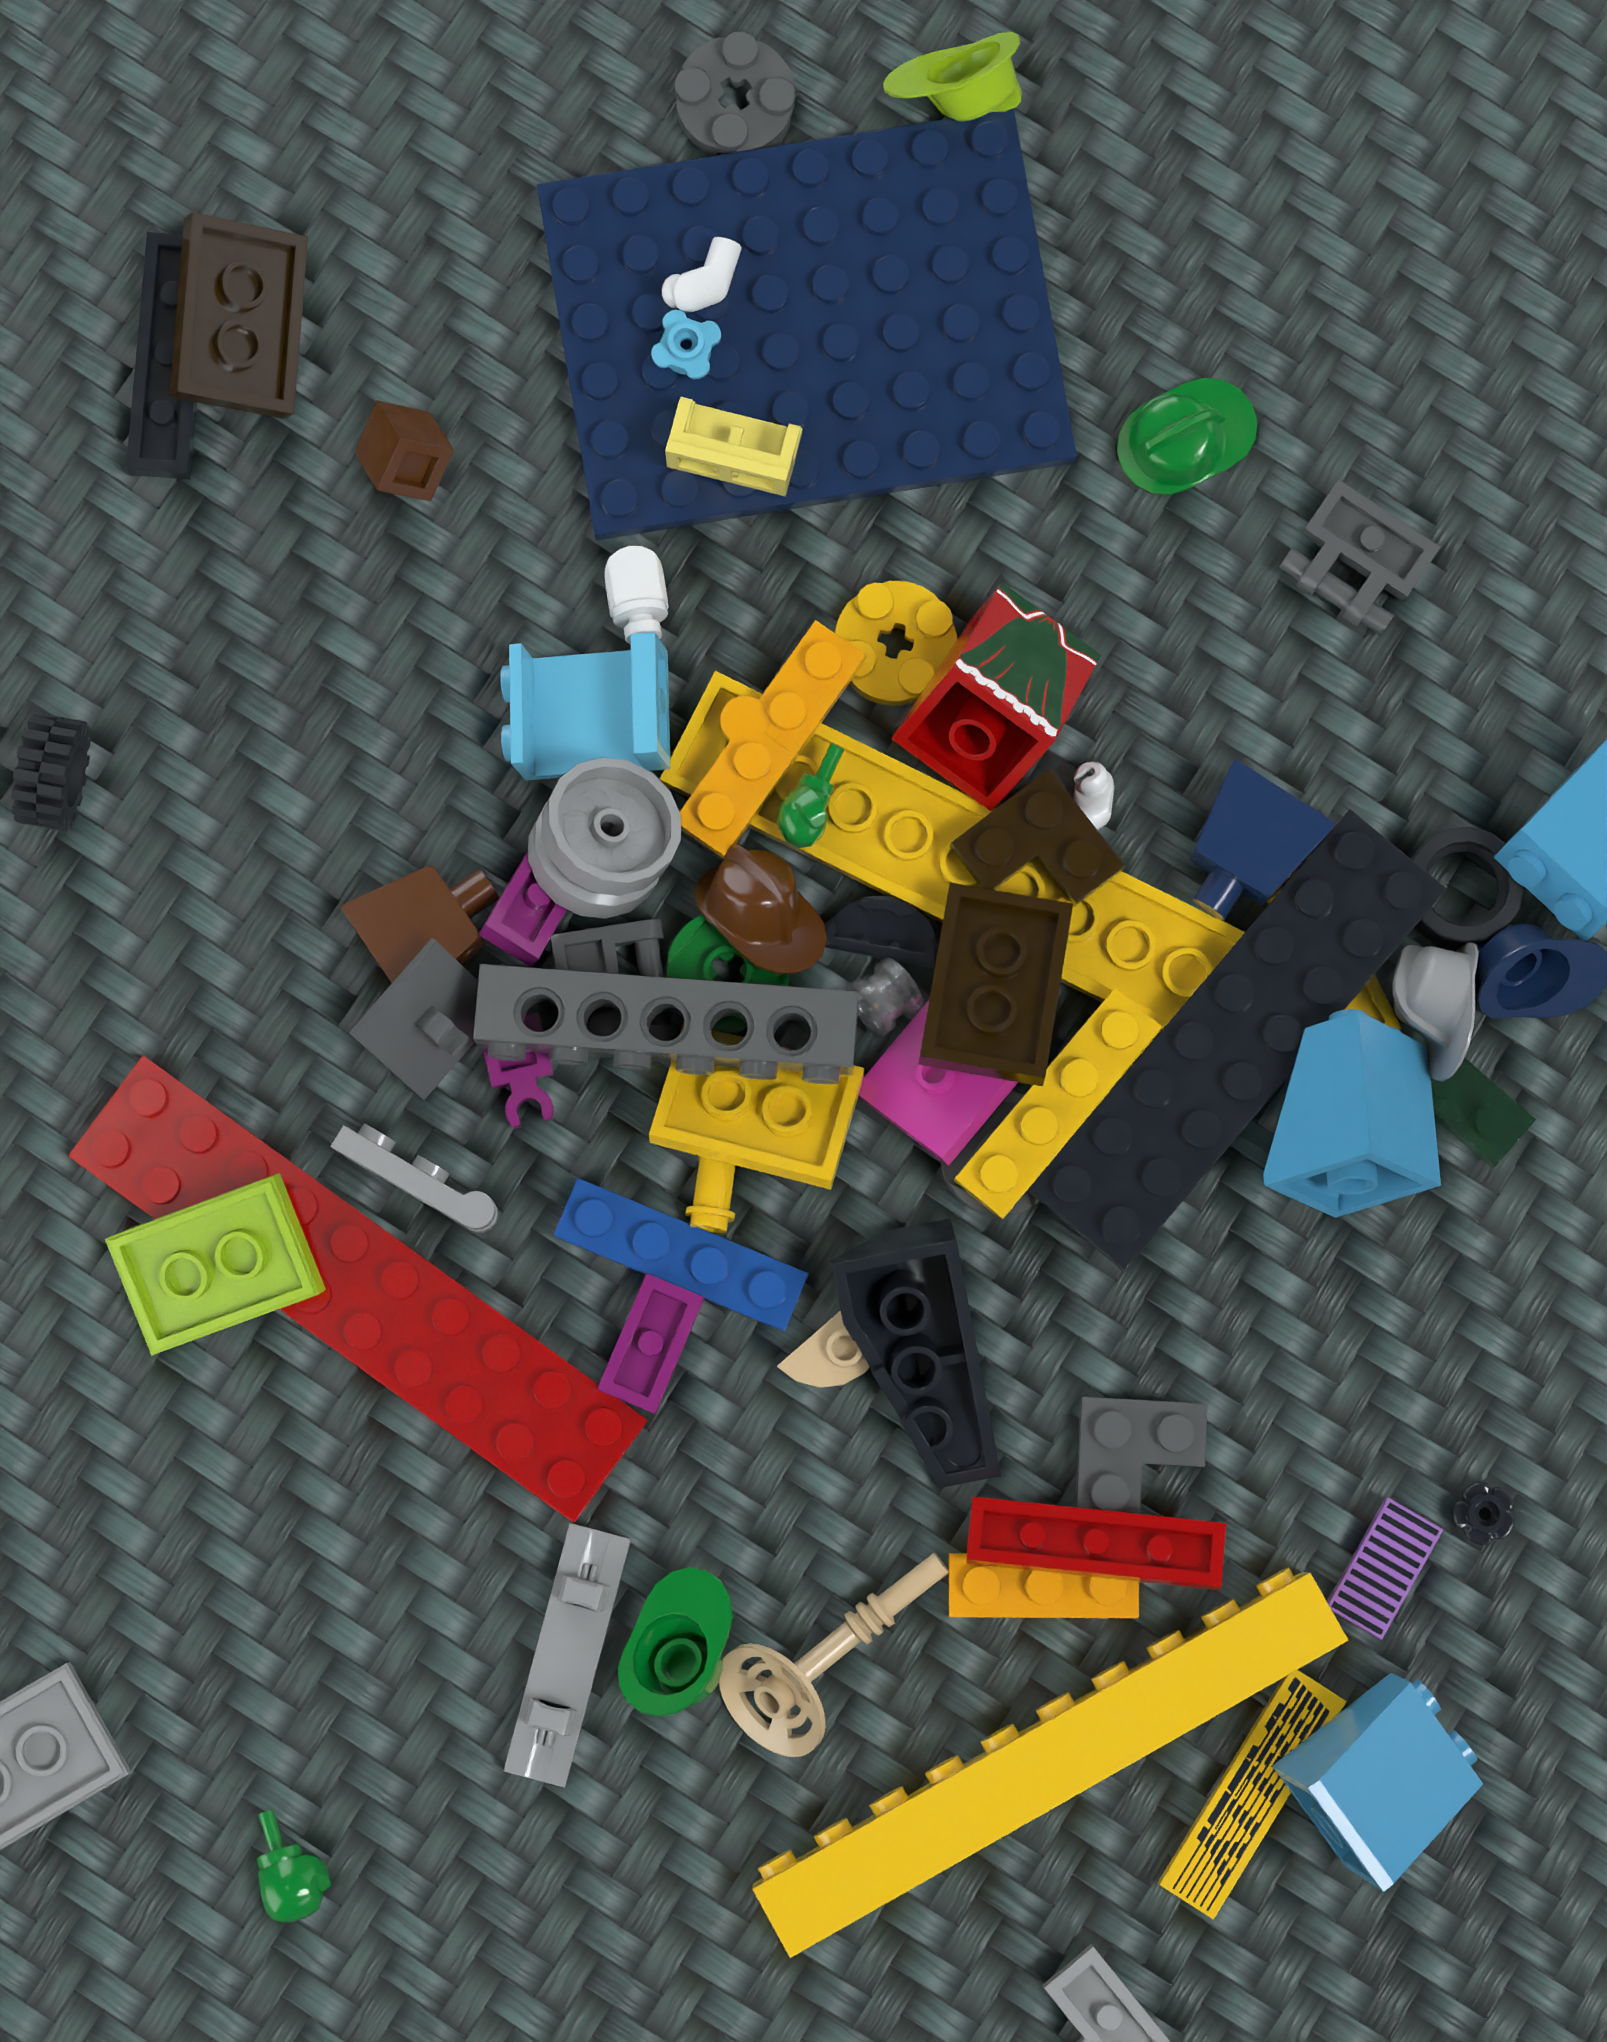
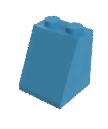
[1493,739,1607,941]
[1263,1009,1441,1218]
[1273,1673,1483,1892]

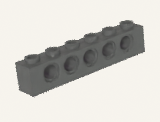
[473,964,859,1084]

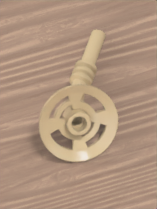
[719,1553,949,1757]

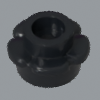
[1453,1482,1515,1545]

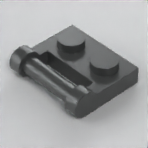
[551,919,679,1057]

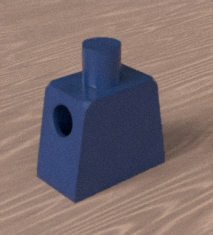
[1190,759,1336,920]

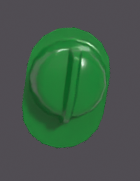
[1117,378,1257,495]
[618,1567,733,1717]

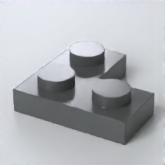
[1075,1397,1208,1514]

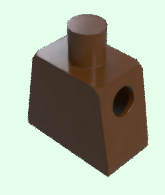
[340,865,500,983]

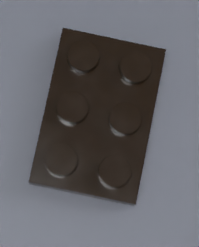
[169,212,308,419]
[918,882,1073,1086]

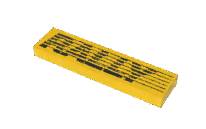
[1157,1670,1347,1920]

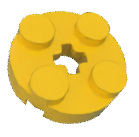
[835,581,957,706]

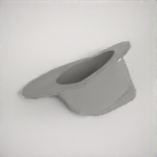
[1393,942,1479,1082]

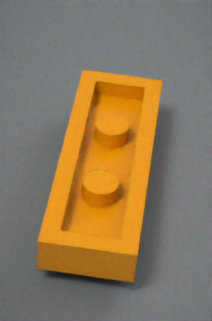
[948,1553,1139,1618]

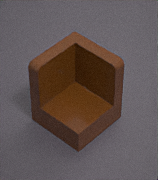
[356,400,454,502]

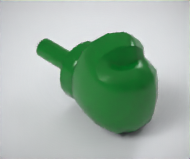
[777,743,844,848]
[256,1810,331,1923]

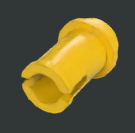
[686,1156,736,1234]

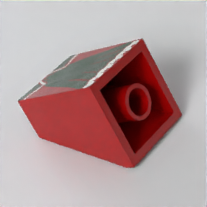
[891,582,1101,811]

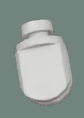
[605,546,668,644]

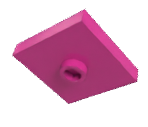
[858,1000,1018,1166]

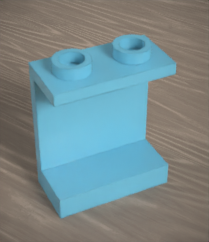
[501,632,670,780]

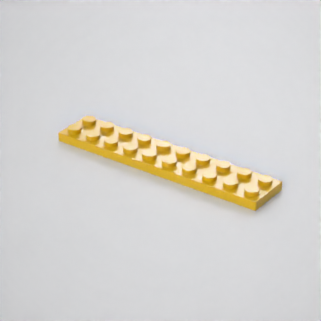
[660,671,1245,1032]

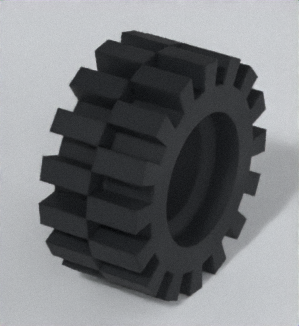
[11,712,90,832]

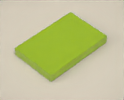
[105,1173,326,1356]

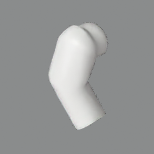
[662,237,742,312]
[1074,761,1114,830]

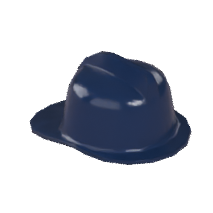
[1474,923,1607,1019]

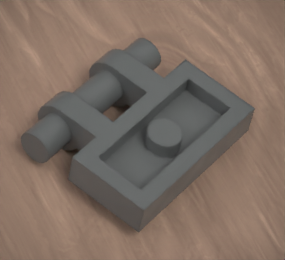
[1279,479,1441,635]

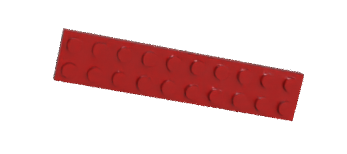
[68,1056,648,1523]

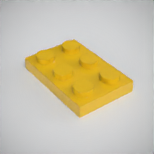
[649,1022,864,1190]

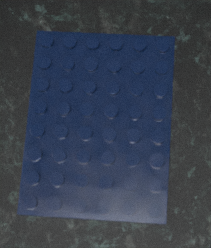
[537,108,1077,541]

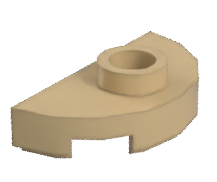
[777,1311,870,1388]

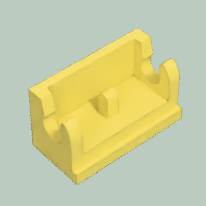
[665,397,802,497]

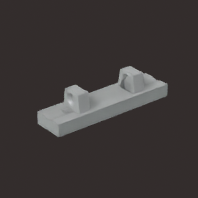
[504,1523,631,1788]

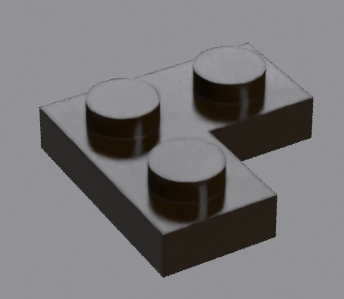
[950,769,1125,907]

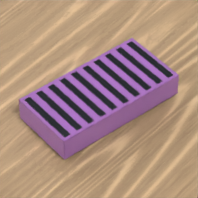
[1327,1498,1443,1640]

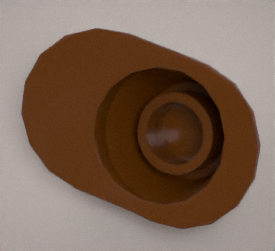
[694,844,827,974]

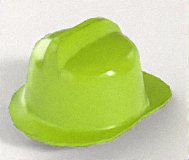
[883,32,1022,122]

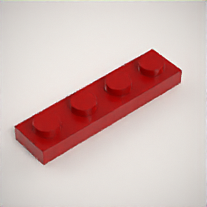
[966,1497,1226,1590]

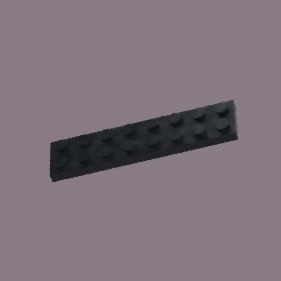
[1027,809,1446,1271]

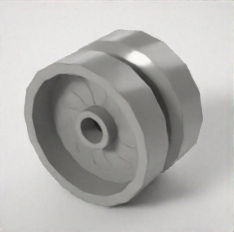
[528,757,681,919]

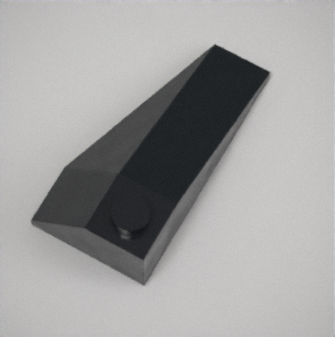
[831,1218,1001,1488]

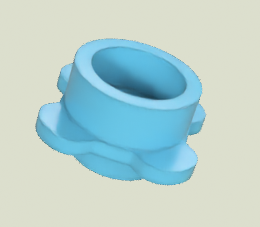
[651,310,721,379]

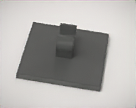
[349,938,478,1100]

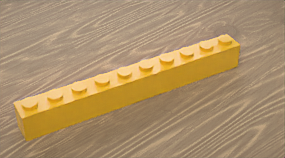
[753,1567,1348,1958]

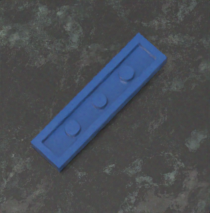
[553,1178,809,1332]

